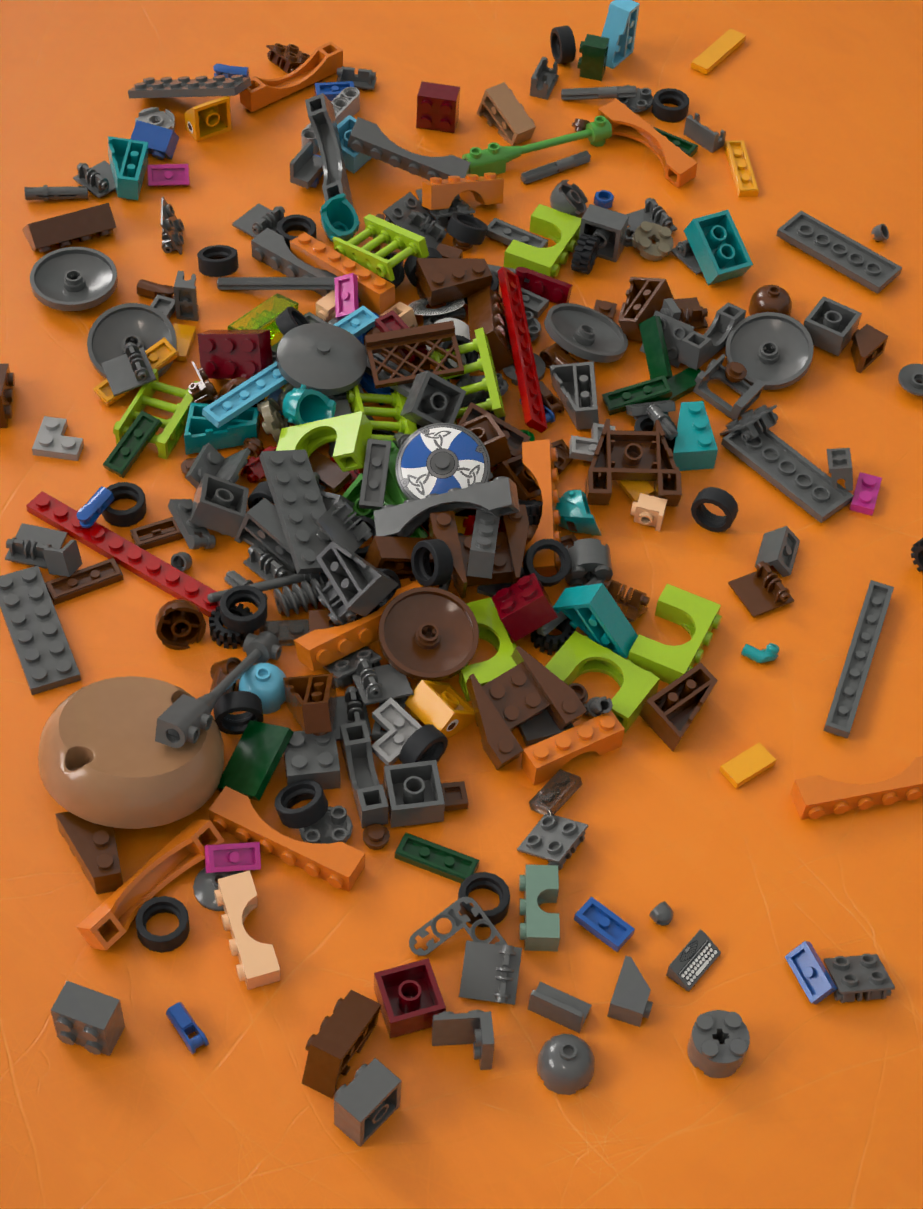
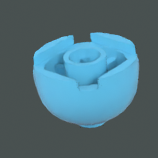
[238,663,286,714]

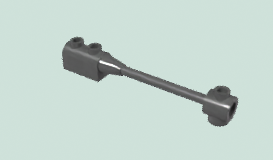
[155,631,282,748]

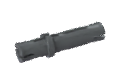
[25,185,88,202]

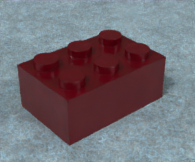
[197,329,273,379]

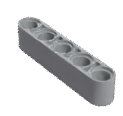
[301,87,360,154]

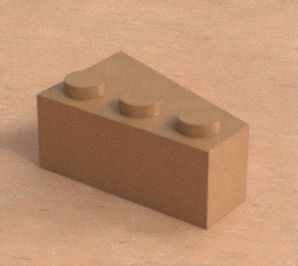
[476,82,536,146]

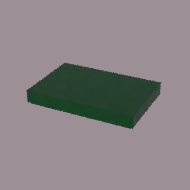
[217,720,294,801]

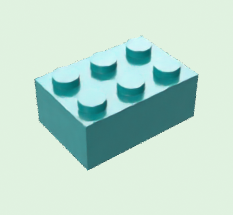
[684,210,753,286]

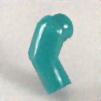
[741,643,780,663]

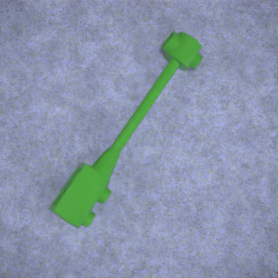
[462,116,612,177]

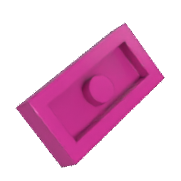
[147,164,190,186]
[334,273,359,320]
[850,472,882,516]
[205,842,261,873]

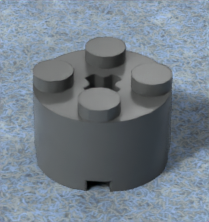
[565,538,613,587]
[687,1010,750,1078]

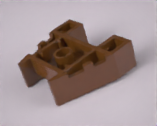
[585,419,682,506]
[428,504,529,598]
[466,646,587,770]

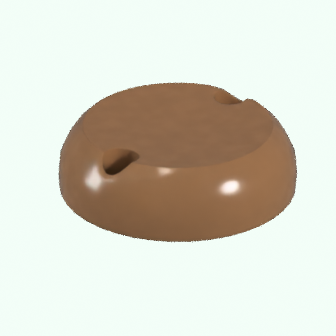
[38,676,224,829]

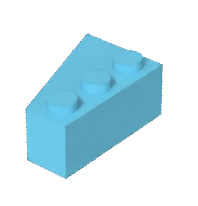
[601,0,640,69]

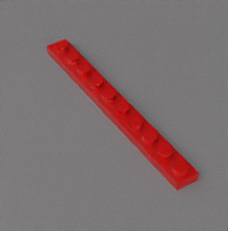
[497,266,548,433]
[26,491,220,617]

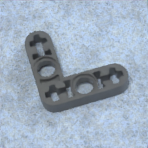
[409,897,508,956]

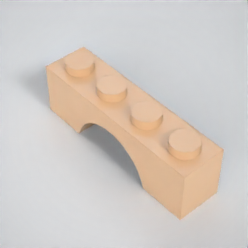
[214,870,280,990]

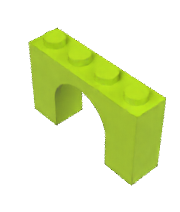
[504,204,581,278]
[276,411,373,472]
[628,584,722,684]
[459,597,517,702]
[545,631,660,733]

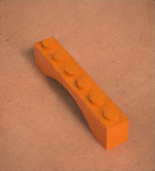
[240,41,343,112]
[598,99,697,189]
[290,233,395,315]
[522,439,561,577]
[294,580,425,672]
[790,756,923,820]
[209,786,365,892]
[76,819,225,951]

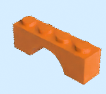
[422,173,504,210]
[521,711,625,786]

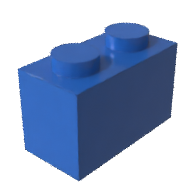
[130,120,179,160]

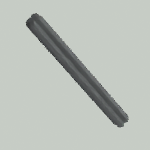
[217,277,335,290]

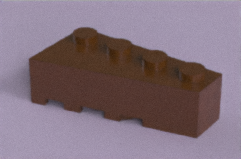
[467,286,514,372]

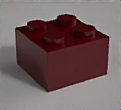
[416,81,460,133]
[492,573,558,642]
[374,958,446,1039]

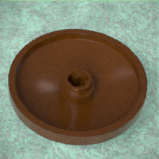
[378,587,479,682]

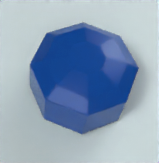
[594,190,614,209]

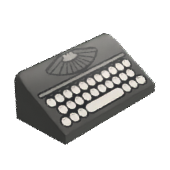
[666,929,721,992]

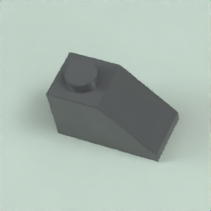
[607,956,653,1027]

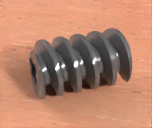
[273,577,325,617]

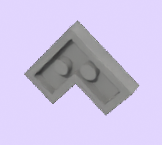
[32,416,84,461]
[569,423,615,462]
[371,697,422,766]

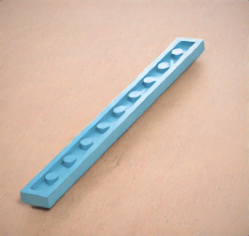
[202,305,379,428]

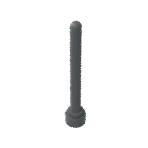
[207,573,320,603]

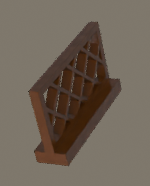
[365,321,464,389]

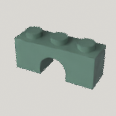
[519,864,560,952]

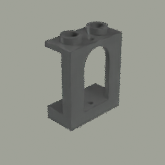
[693,354,765,420]

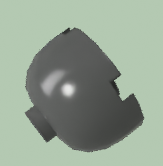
[550,179,588,218]
[537,1034,595,1095]

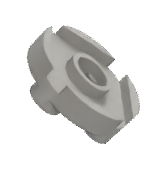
[135,107,175,132]

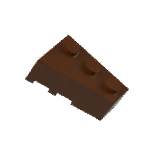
[55,811,123,894]

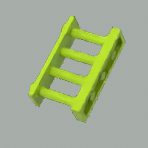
[332,214,429,281]
[431,328,506,425]
[113,369,199,460]
[346,385,418,441]

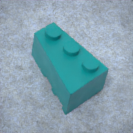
[108,136,148,200]
[673,401,718,471]
[184,403,260,455]
[553,583,638,658]

